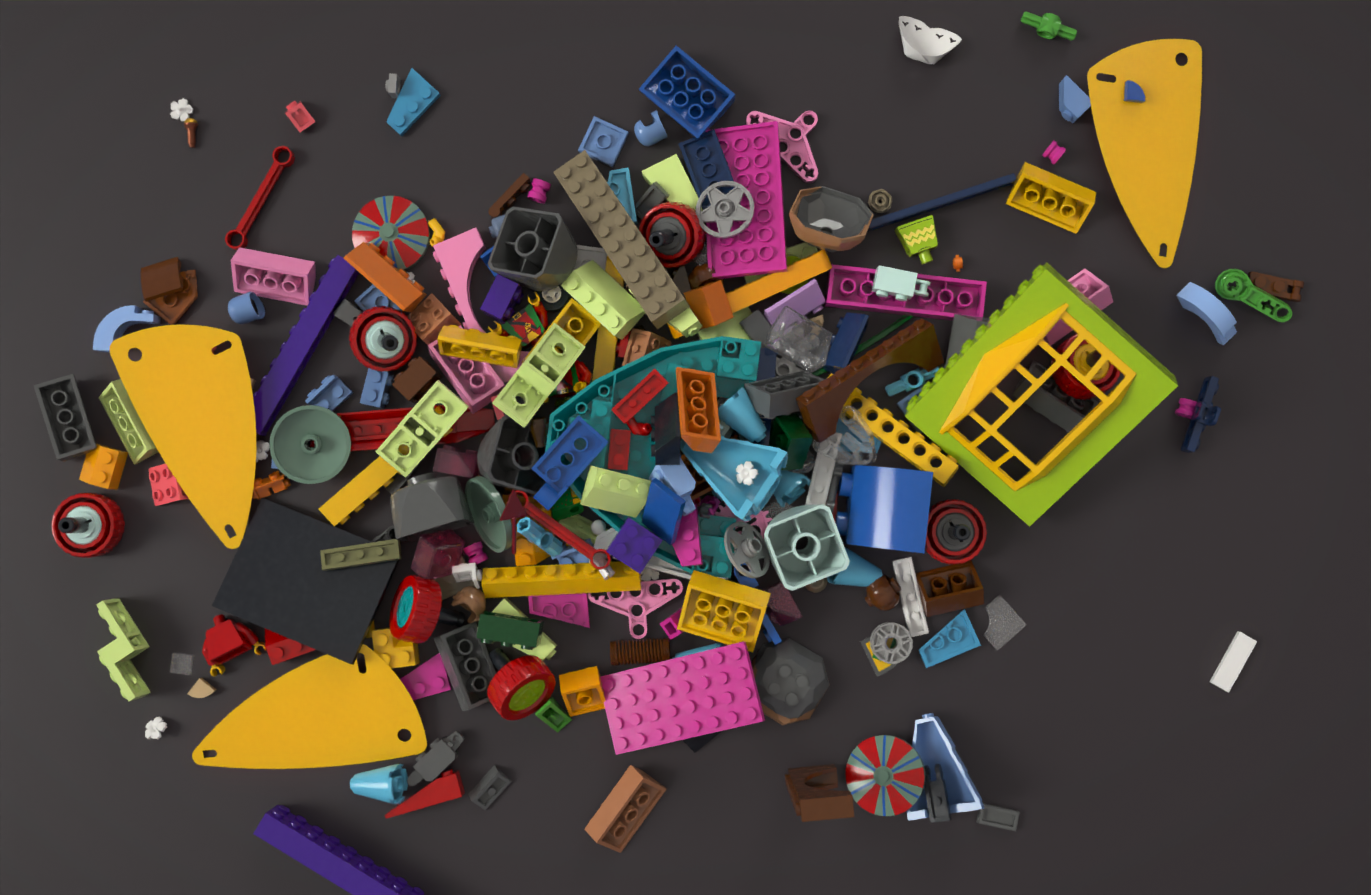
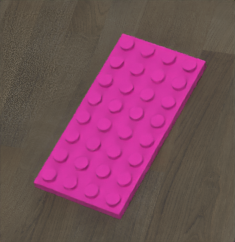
[706,121,787,280]
[600,641,765,755]

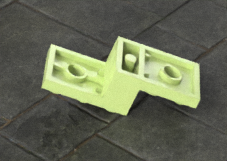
[492,323,585,428]
[375,380,469,478]
[96,598,151,702]

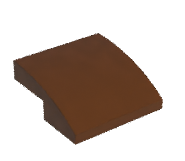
[141,256,184,302]

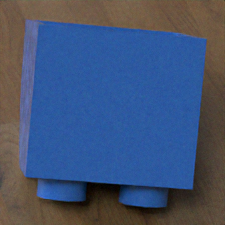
[836,465,933,554]

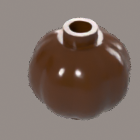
[688,263,724,290]
[865,574,902,611]

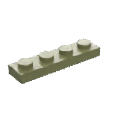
[320,539,402,571]

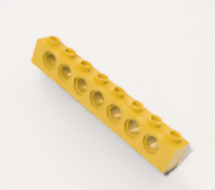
[828,373,959,487]

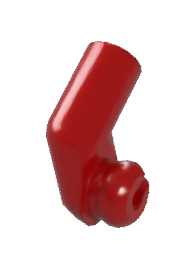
[626,417,652,436]

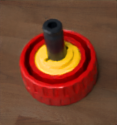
[1051,334,1120,400]

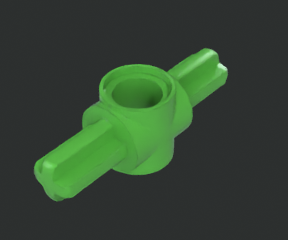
[1021,12,1077,41]

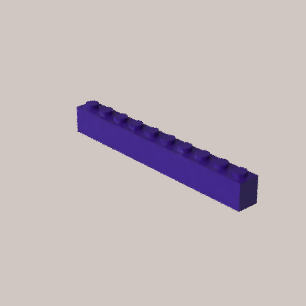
[253,255,360,436]

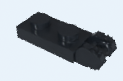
[924,764,952,823]

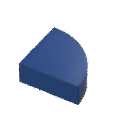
[1124,80,1145,103]

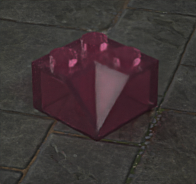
[433,445,479,478]
[411,529,465,580]
[762,580,803,627]

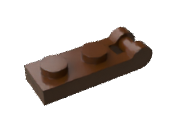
[489,173,531,219]
[1248,271,1304,302]

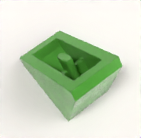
[535,697,572,733]

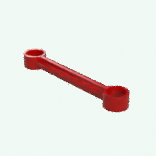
[225,146,295,251]
[508,490,611,570]

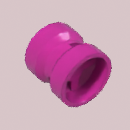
[527,178,551,204]
[463,541,489,565]

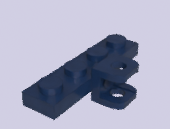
[1181,376,1221,453]

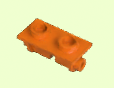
[252,471,291,500]

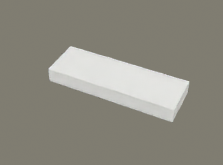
[1209,631,1257,693]

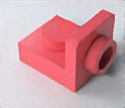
[285,101,316,133]

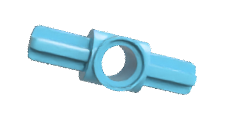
[885,367,939,396]

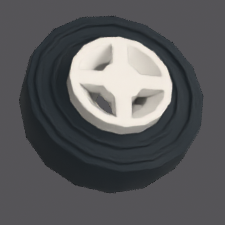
[535,285,570,312]

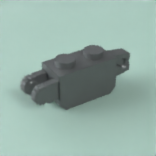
[407,730,465,787]

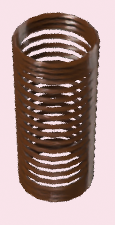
[610,638,670,666]

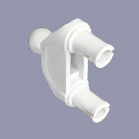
[589,519,618,580]

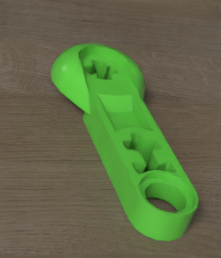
[1215,268,1292,322]

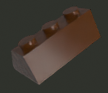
[915,560,984,617]

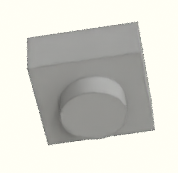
[385,73,401,98]

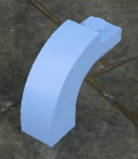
[1176,282,1237,345]
[93,305,161,353]

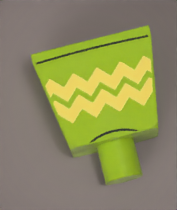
[895,215,938,265]

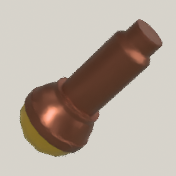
[184,118,198,148]

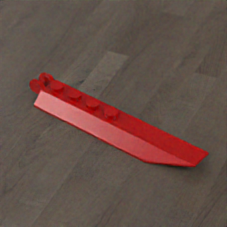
[336,405,495,451]

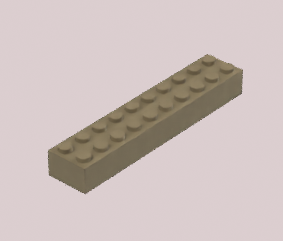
[553,150,690,329]

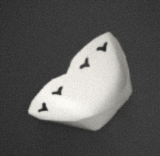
[899,16,962,65]

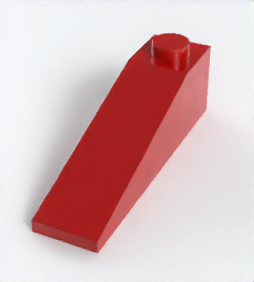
[385,769,465,819]

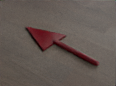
[500,489,527,555]

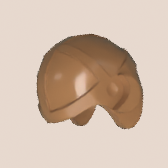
[451,586,486,624]

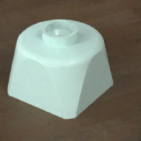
[764,504,850,591]

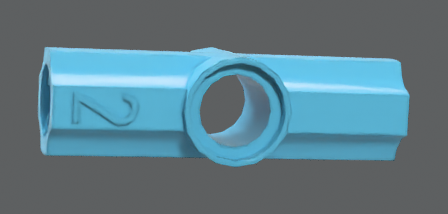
[516,517,563,557]

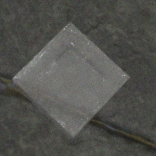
[170,652,194,675]

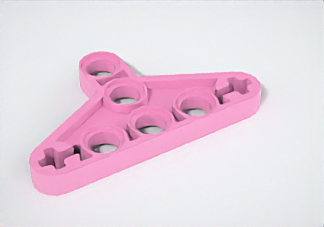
[746,110,818,183]
[588,579,683,639]

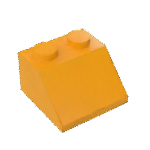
[79,444,128,490]
[559,666,606,717]

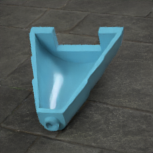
[680,435,788,522]

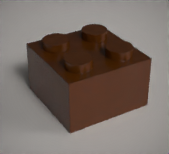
[392,356,443,404]

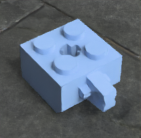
[649,458,696,516]

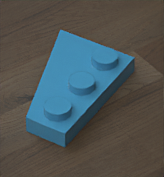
[386,68,441,137]

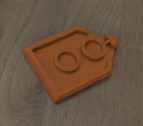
[143,270,198,325]

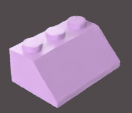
[763,279,826,335]

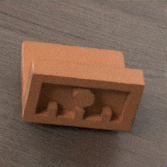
[407,294,462,345]
[622,328,671,366]

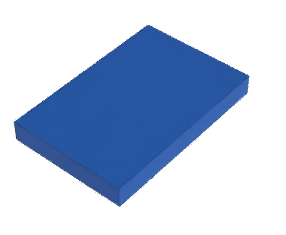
[642,478,686,546]

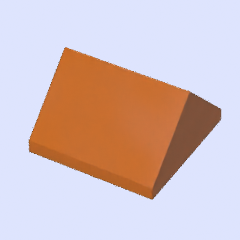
[684,280,734,329]

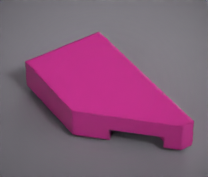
[700,495,720,516]

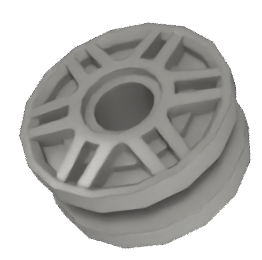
[870,622,913,664]

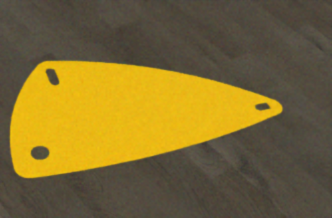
[1087,39,1202,268]
[109,325,256,549]
[192,644,427,769]

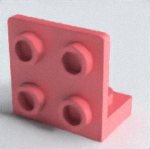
[148,463,190,506]

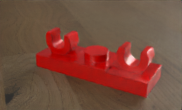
[611,369,669,424]

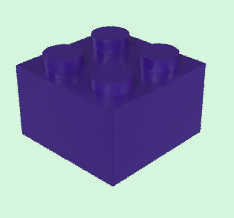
[480,274,524,323]
[606,517,663,574]

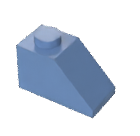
[1059,75,1091,123]

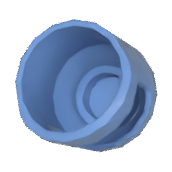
[634,110,667,146]
[228,291,265,324]

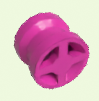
[1042,140,1066,164]
[1175,398,1197,419]

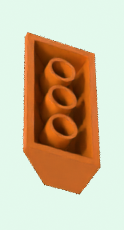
[344,242,427,312]
[676,367,721,453]

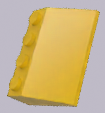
[677,570,771,652]

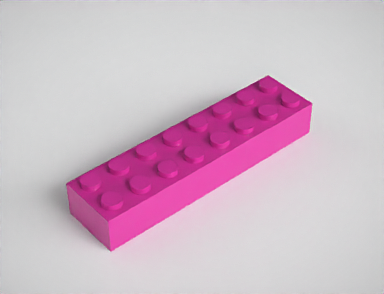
[825,264,987,321]

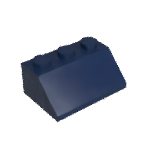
[821,312,869,374]

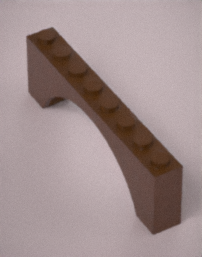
[796,318,944,443]
[785,764,854,822]

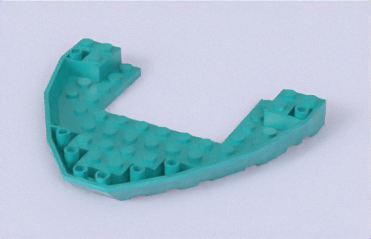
[545,336,761,579]

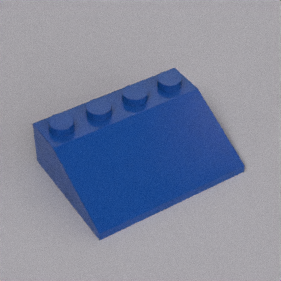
[639,46,735,139]

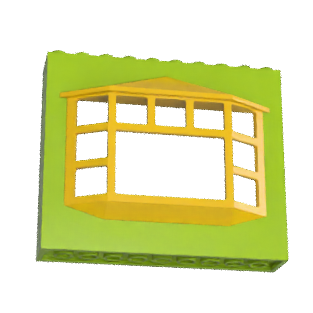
[905,262,1178,527]

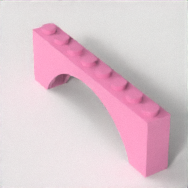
[433,228,529,385]

